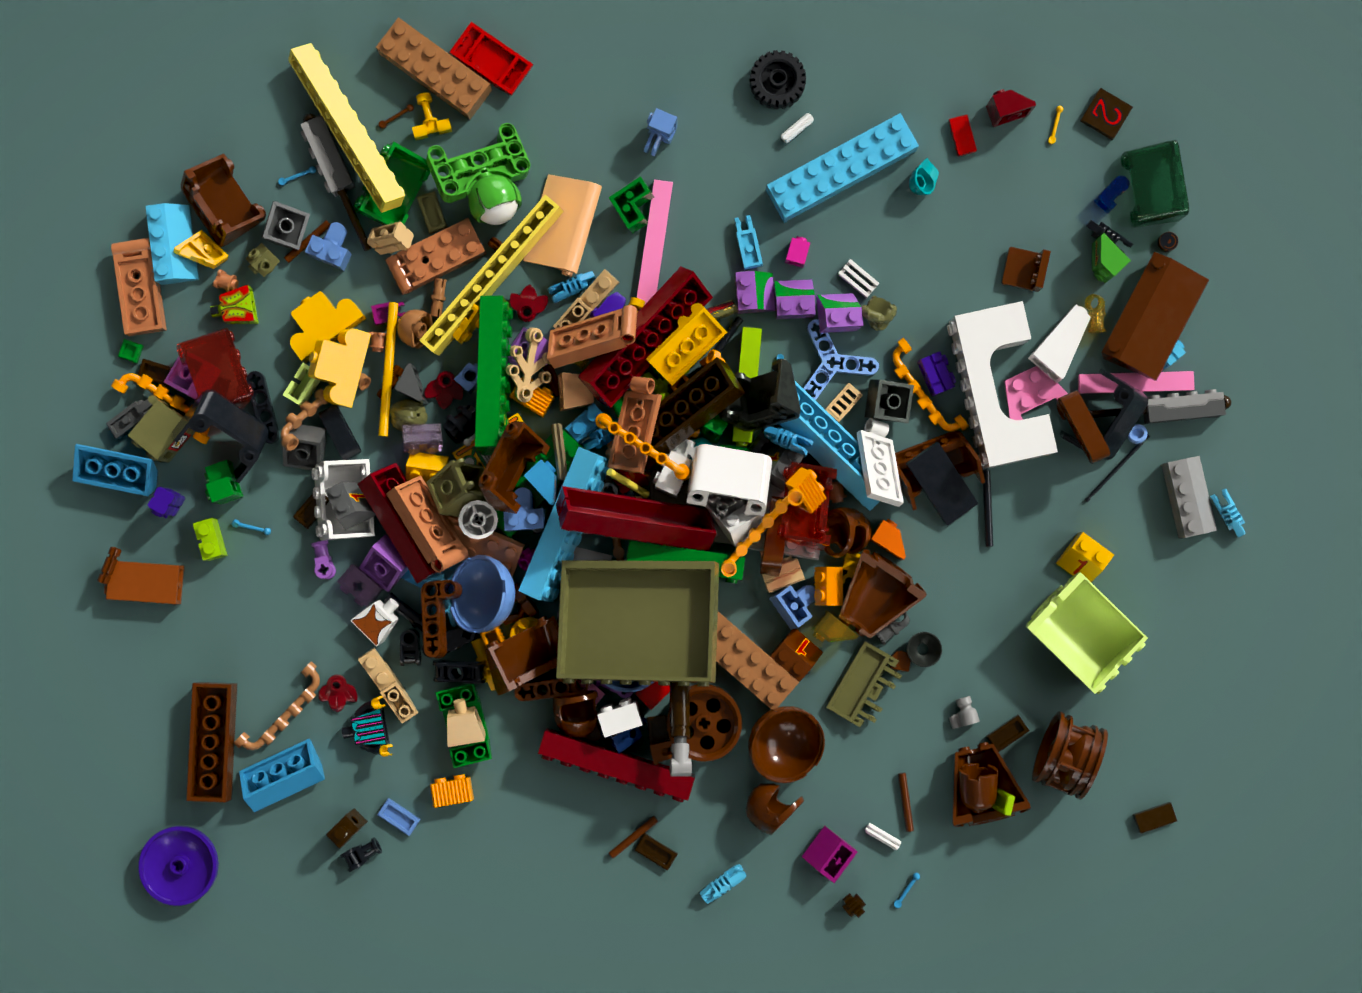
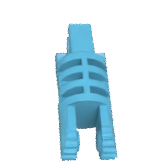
[1210,489,1245,537]
[700,864,747,904]

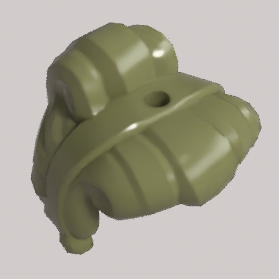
[861,295,897,331]
[390,399,428,432]

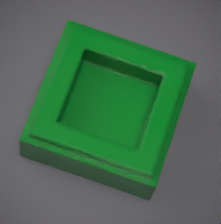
[117,339,144,364]

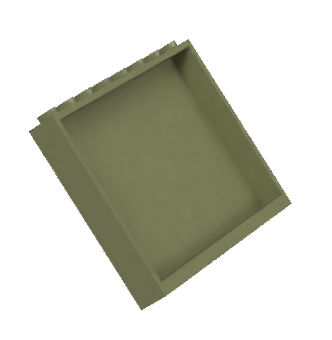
[556,560,719,687]

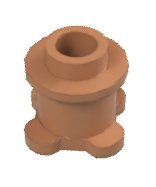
[213,269,238,292]
[368,332,386,352]
[824,481,847,503]

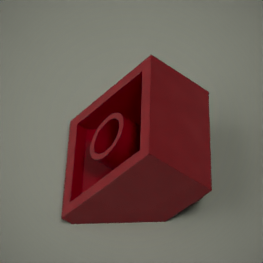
[986,89,1036,127]

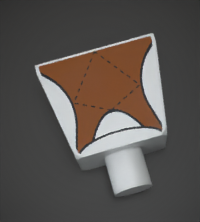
[351,598,399,647]

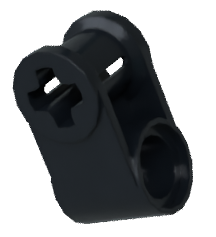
[400,629,422,666]

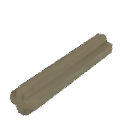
[551,423,568,481]

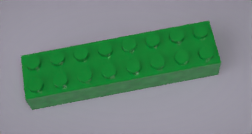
[475,296,513,456]

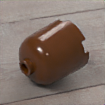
[959,763,998,813]

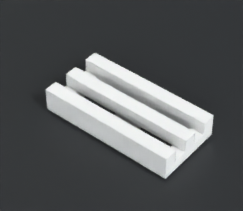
[838,259,879,299]

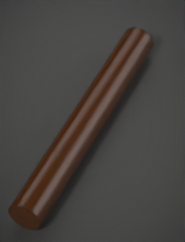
[284,220,330,263]
[898,772,914,832]
[609,816,658,859]

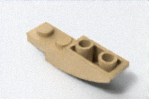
[553,269,620,329]
[358,647,418,723]

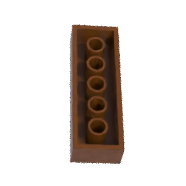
[186,682,237,802]

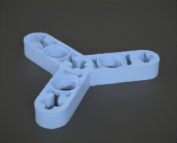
[803,319,879,400]

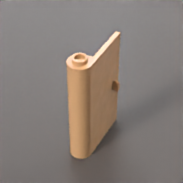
[523,174,602,277]

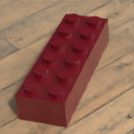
[357,463,438,584]

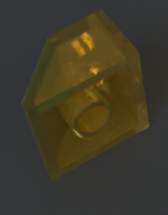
[811,611,859,642]

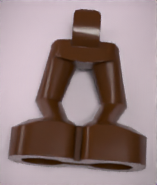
[503,583,539,625]

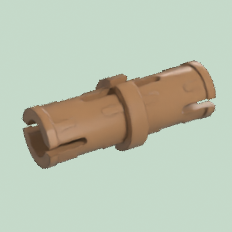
[430,278,447,318]

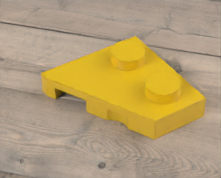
[452,303,480,344]

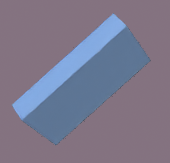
[377,798,421,836]

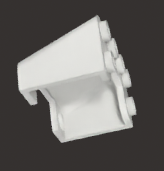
[686,444,772,516]
[311,459,375,541]

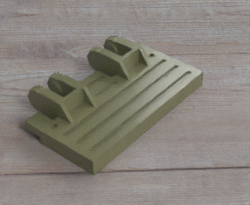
[826,641,902,728]

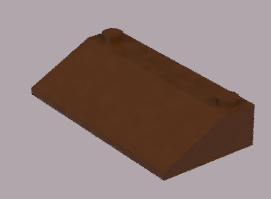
[1102,252,1209,381]

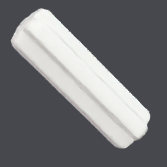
[781,113,814,143]
[865,823,901,850]

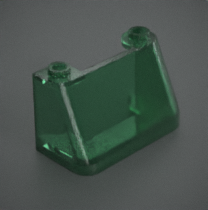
[1121,140,1189,228]

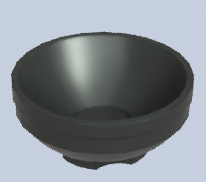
[907,632,942,667]

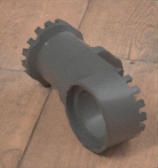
[875,612,910,645]

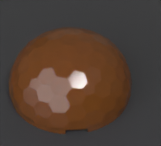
[748,706,825,783]

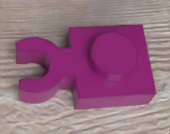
[371,302,406,326]

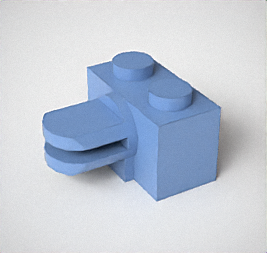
[644,108,677,156]
[305,222,352,271]
[504,487,546,531]
[769,585,815,630]

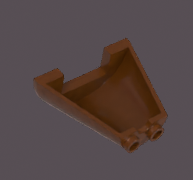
[838,549,927,638]
[953,742,1031,827]

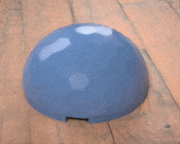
[449,555,515,633]

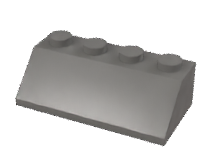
[1161,456,1217,539]

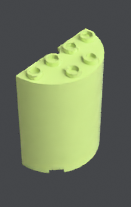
[1026,572,1148,694]

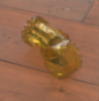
[1085,294,1106,333]

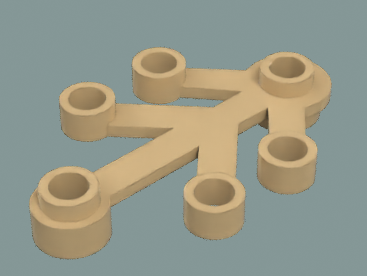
[506,328,552,402]

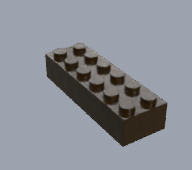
[647,357,745,463]

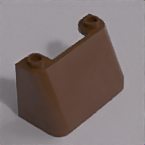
[181,154,266,247]
[478,421,550,514]
[484,616,559,696]

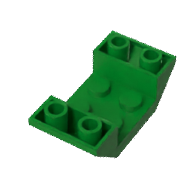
[436,684,492,768]

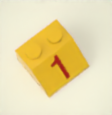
[1056,532,1114,582]

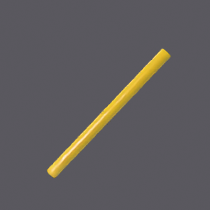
[378,302,398,437]

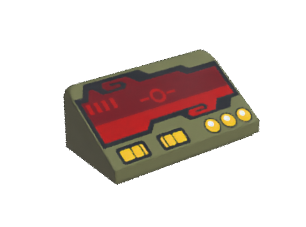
[706,300,738,320]

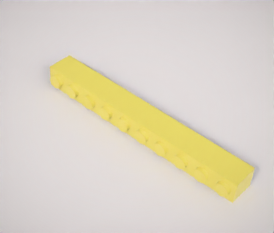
[288,43,405,213]
[419,195,563,356]

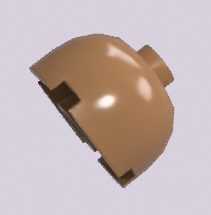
[397,309,433,349]

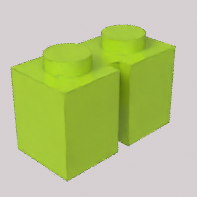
[193,518,228,561]

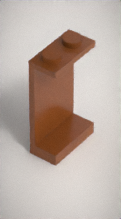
[104,561,184,604]

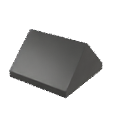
[262,201,310,250]
[395,363,428,405]

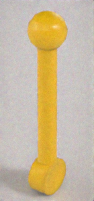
[1048,106,1063,144]

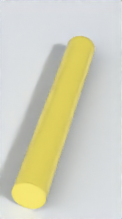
[606,468,650,498]

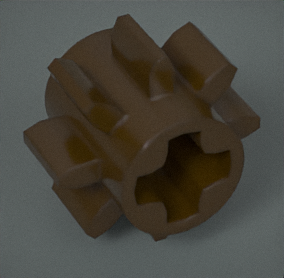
[842,893,866,918]

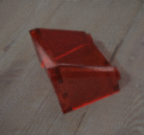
[777,462,837,550]

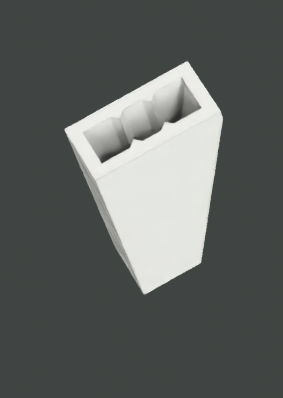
[1028,304,1091,383]

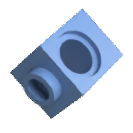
[454,362,478,394]

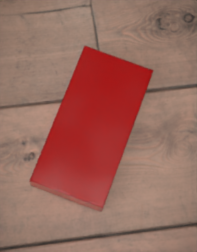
[948,115,977,157]

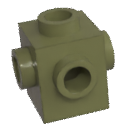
[245,243,280,277]

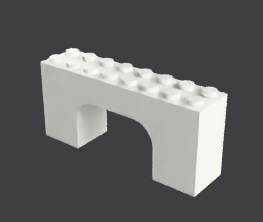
[947,301,1058,470]

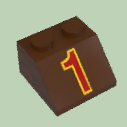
[769,629,823,682]

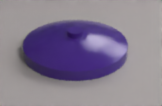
[138,826,219,906]

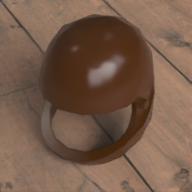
[820,507,872,558]
[553,690,598,738]
[746,783,804,835]

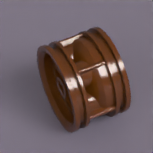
[667,684,742,762]
[1032,711,1108,800]

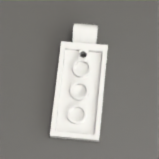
[857,418,904,507]

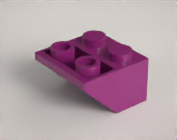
[801,825,858,884]

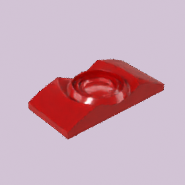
[450,22,533,96]

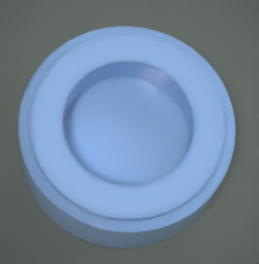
[1127,424,1148,444]

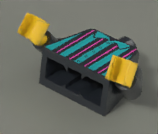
[342,696,393,757]

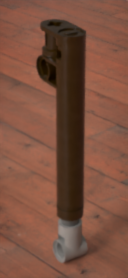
[670,682,692,776]

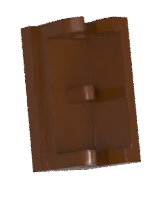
[650,738,672,765]

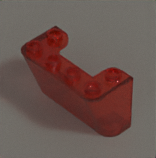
[176,328,253,408]

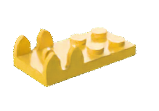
[646,303,727,386]

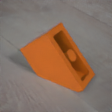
[870,519,906,560]

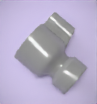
[949,696,980,729]

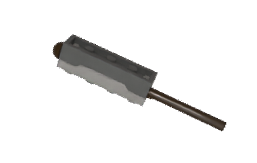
[300,113,371,251]
[1089,389,1231,424]

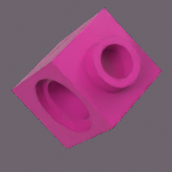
[785,236,811,268]

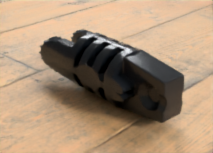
[1086,220,1133,255]

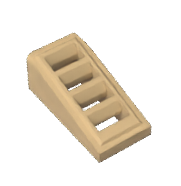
[825,383,863,423]

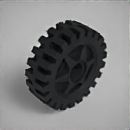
[750,50,806,110]

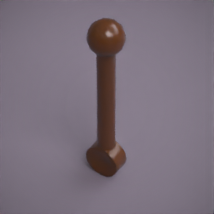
[379,104,414,129]

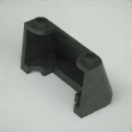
[720,359,801,432]

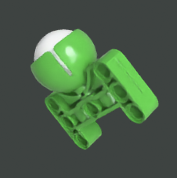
[426,123,530,225]

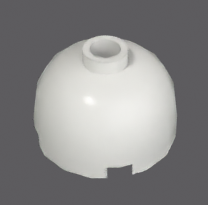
[458,500,498,539]

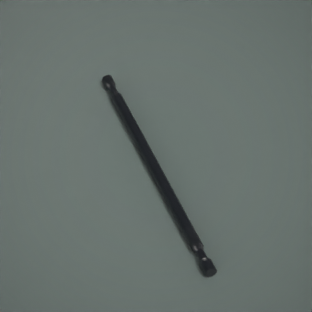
[1085,434,1150,502]

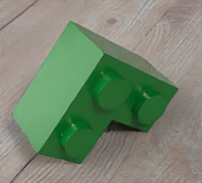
[609,176,654,233]
[204,460,244,505]

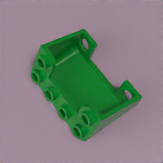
[353,142,430,225]

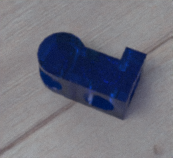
[1094,176,1130,214]

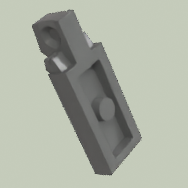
[106,399,153,440]

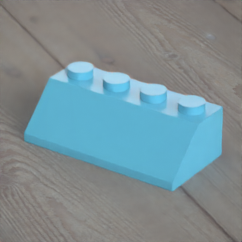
[145,203,199,285]

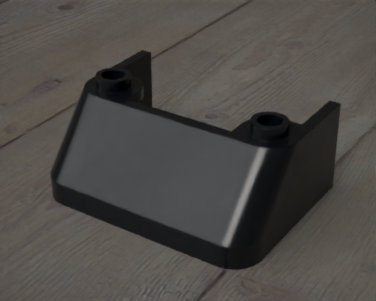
[1060,368,1148,460]
[172,389,269,483]

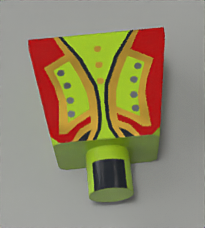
[210,285,258,324]

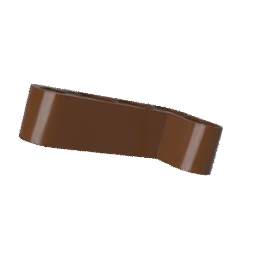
[1057,390,1110,464]
[760,496,790,577]
[421,580,463,659]
[514,677,591,701]

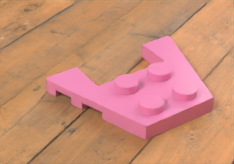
[1004,366,1068,420]

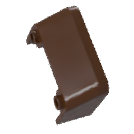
[895,431,985,511]

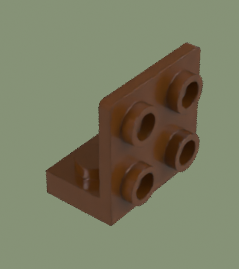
[1001,247,1051,292]

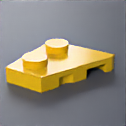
[173,230,229,269]

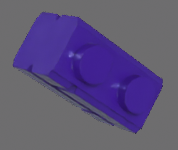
[917,352,956,397]
[148,487,185,518]

